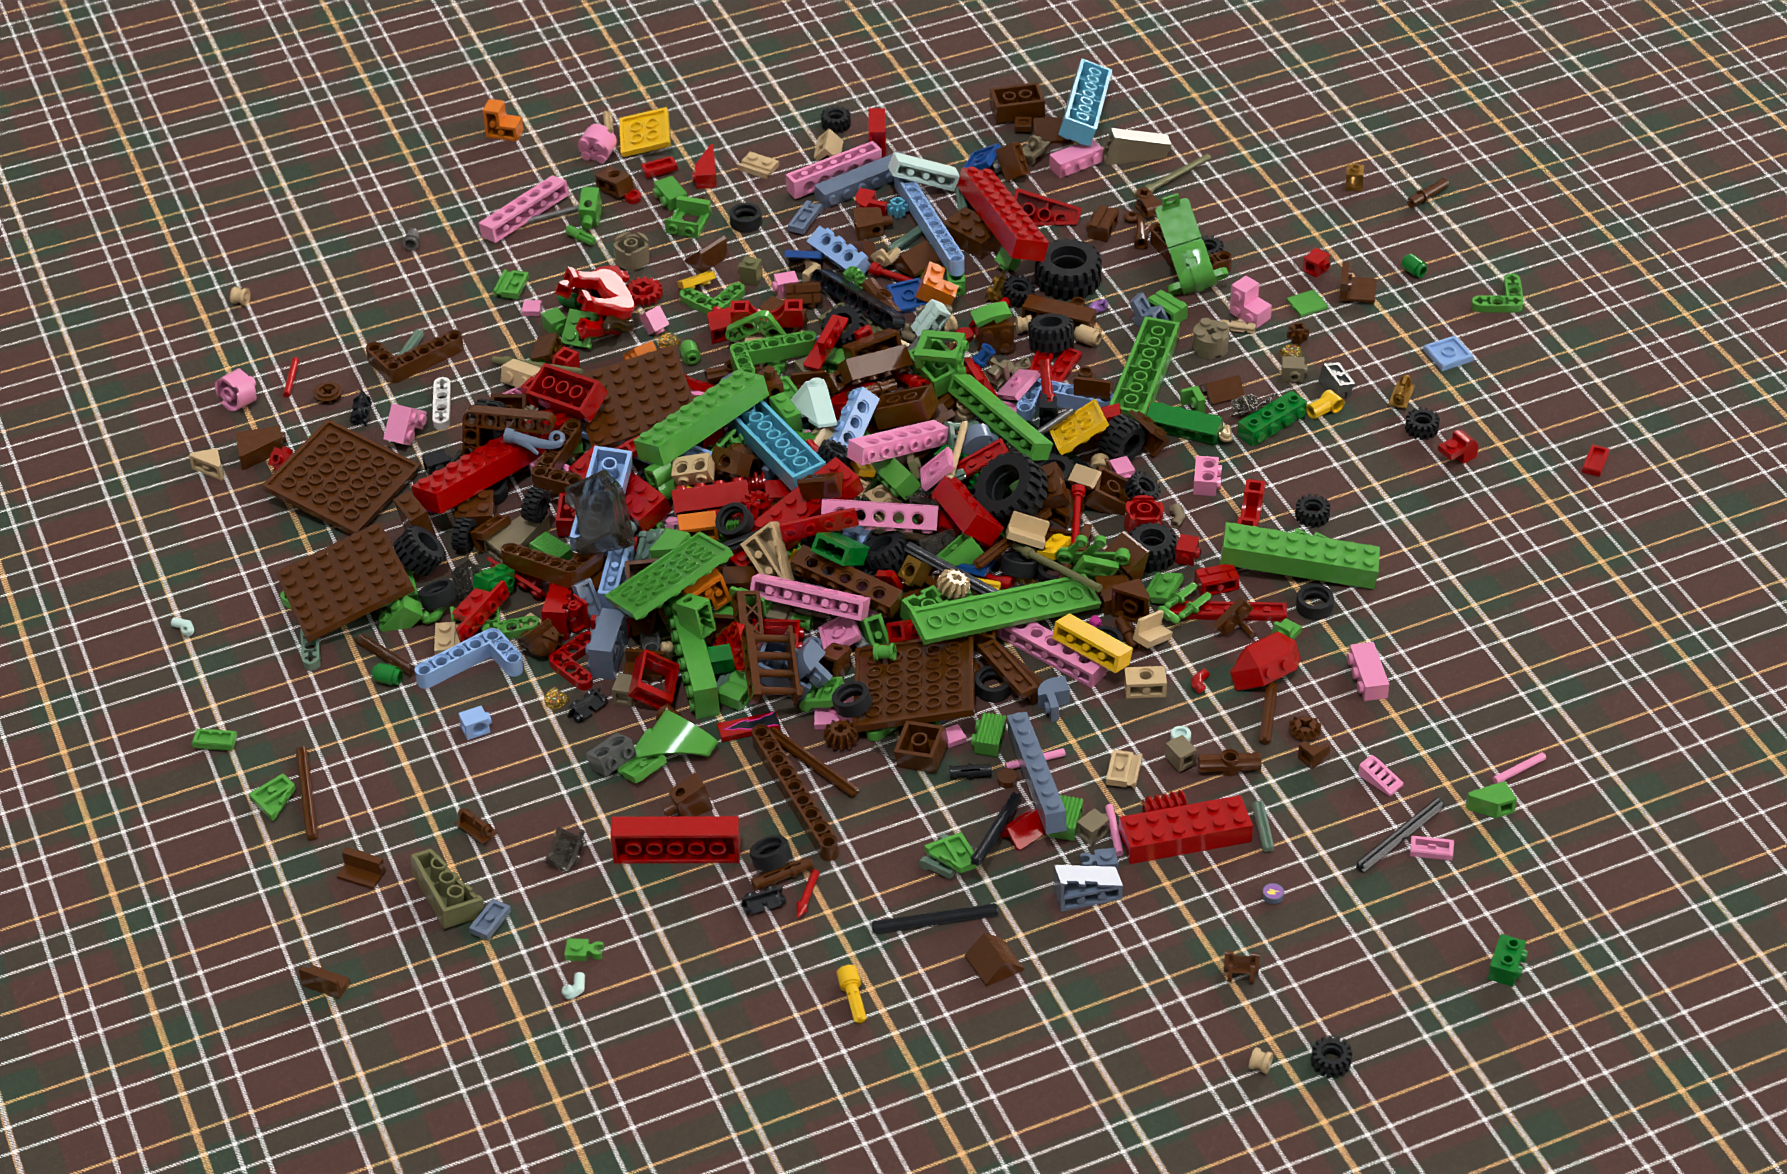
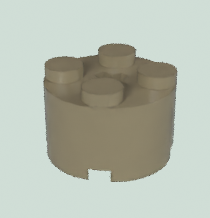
[614,232,650,272]
[1192,318,1229,360]

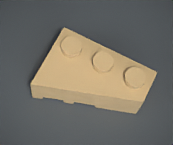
[741,522,795,581]

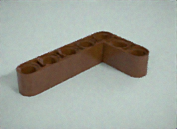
[1150,223,1232,273]
[366,330,464,383]
[462,405,557,455]
[531,418,583,498]
[501,543,605,588]

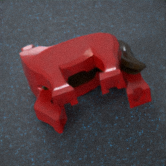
[554,265,635,339]

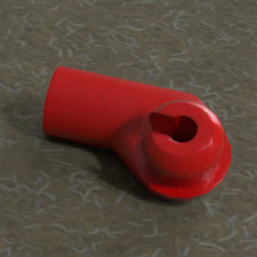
[1190,668,1210,693]

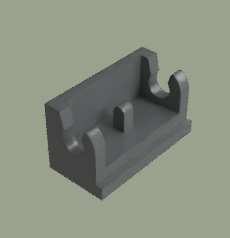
[1318,362,1356,399]

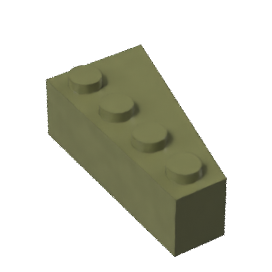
[411,849,484,929]

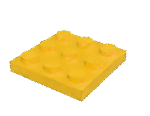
[619,107,671,157]
[1049,399,1109,455]

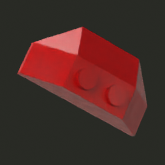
[1230,631,1301,691]

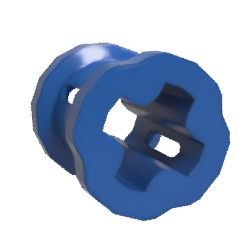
[972,343,996,367]

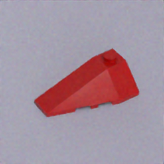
[1014,188,1082,226]

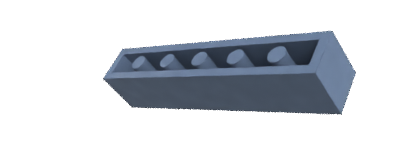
[814,151,903,209]

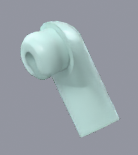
[171,617,194,636]
[562,972,585,999]

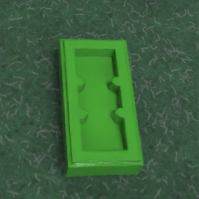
[192,728,237,751]

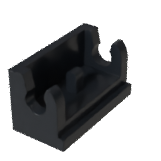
[1039,394,1058,436]

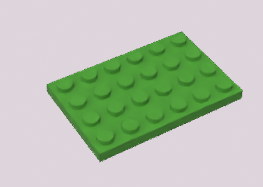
[604,532,734,621]

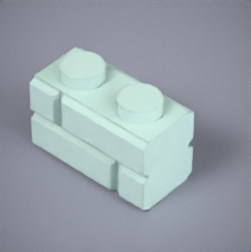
[911,299,951,336]

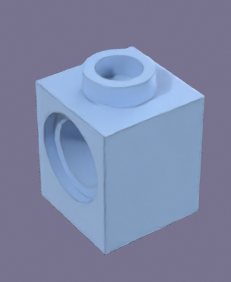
[459,705,492,740]

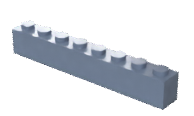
[1007,712,1067,834]

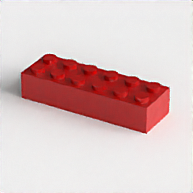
[568,444,673,532]
[1119,795,1253,864]
[610,816,741,864]

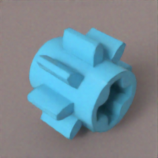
[887,197,908,219]

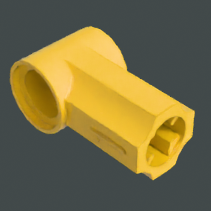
[1306,389,1345,420]

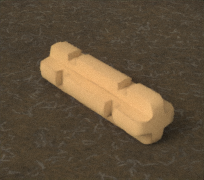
[603,110,614,134]
[1221,319,1256,334]

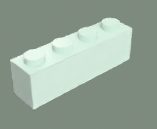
[888,152,960,191]

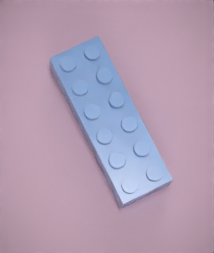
[570,446,633,556]

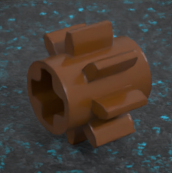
[1287,322,1309,345]

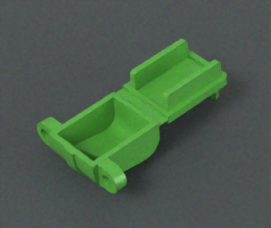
[1156,193,1229,295]

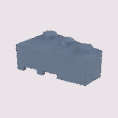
[1054,865,1123,912]

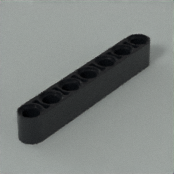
[812,269,905,329]

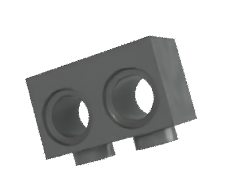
[586,732,637,776]

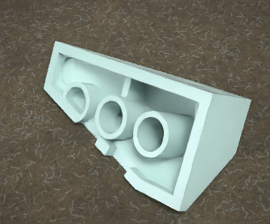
[791,378,837,428]

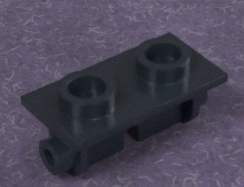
[350,390,372,426]
[567,686,608,723]
[740,886,786,916]

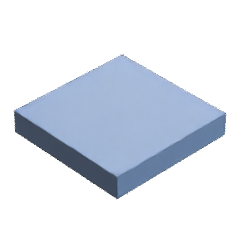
[1423,336,1474,371]

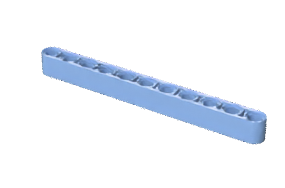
[894,176,965,276]

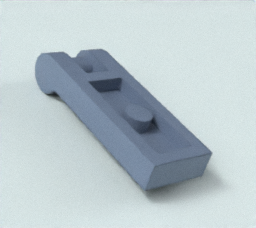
[788,200,824,235]

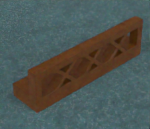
[732,591,764,650]
[978,638,1038,706]

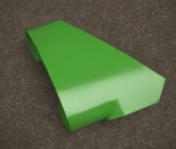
[635,710,718,759]

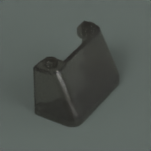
[565,469,635,555]

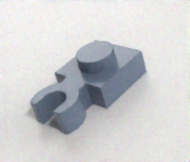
[1080,848,1119,869]

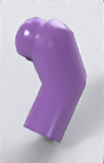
[1089,299,1108,313]

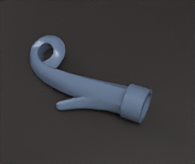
[503,427,565,455]

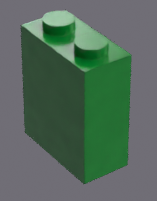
[810,532,870,566]

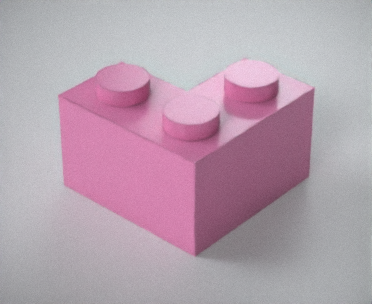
[1230,276,1272,329]
[383,403,427,446]

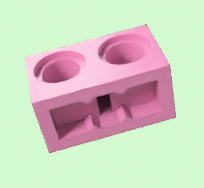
[1193,456,1222,496]

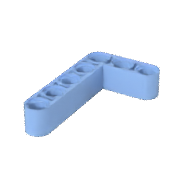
[1017,378,1113,422]
[415,628,523,689]

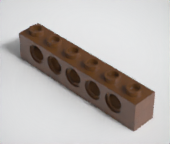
[791,544,904,619]

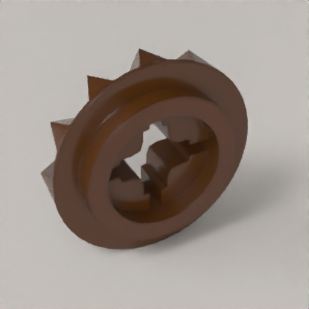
[313,382,343,404]
[1289,714,1321,741]

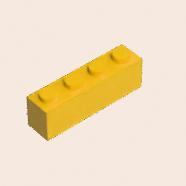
[1052,613,1133,673]

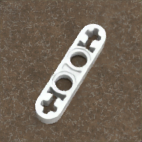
[432,377,451,430]

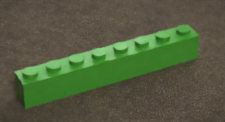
[948,374,1053,460]

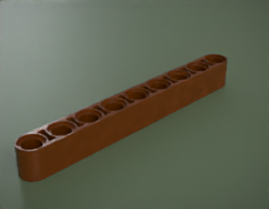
[752,724,839,862]

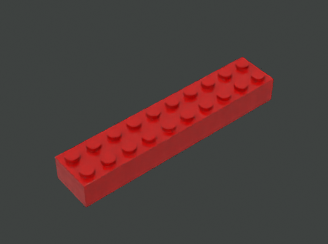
[957,167,1049,262]
[411,409,574,514]

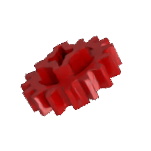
[626,276,663,307]
[737,490,773,524]

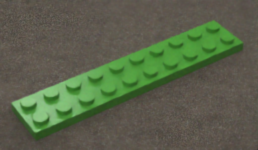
[909,573,1101,645]

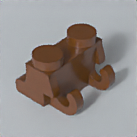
[1223,951,1260,984]

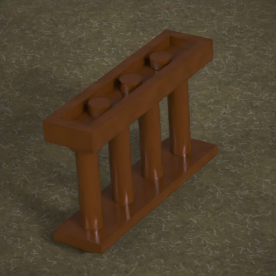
[741,624,803,705]

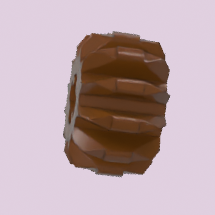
[823,718,858,752]

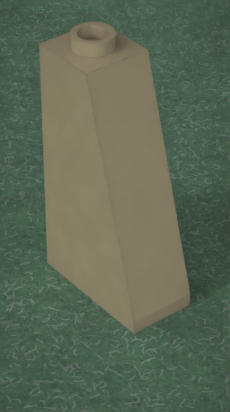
[1103,128,1172,165]
[484,513,551,564]

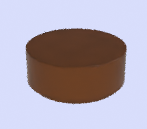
[997,768,1018,788]

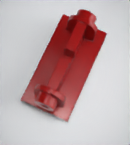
[568,594,591,634]

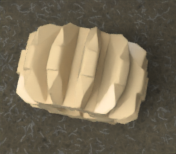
[937,568,971,600]

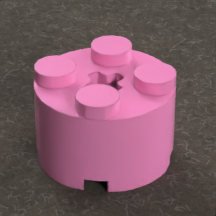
[578,124,617,164]
[215,368,257,411]

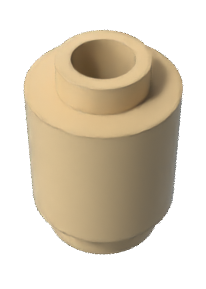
[1074,324,1102,346]

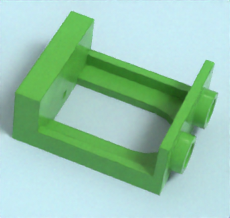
[665,195,712,239]
[913,330,969,372]

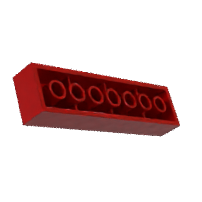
[726,457,864,567]

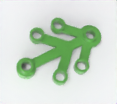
[1056,535,1130,565]

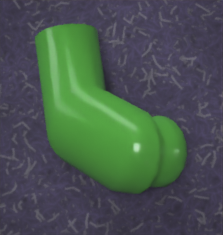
[421,606,446,625]

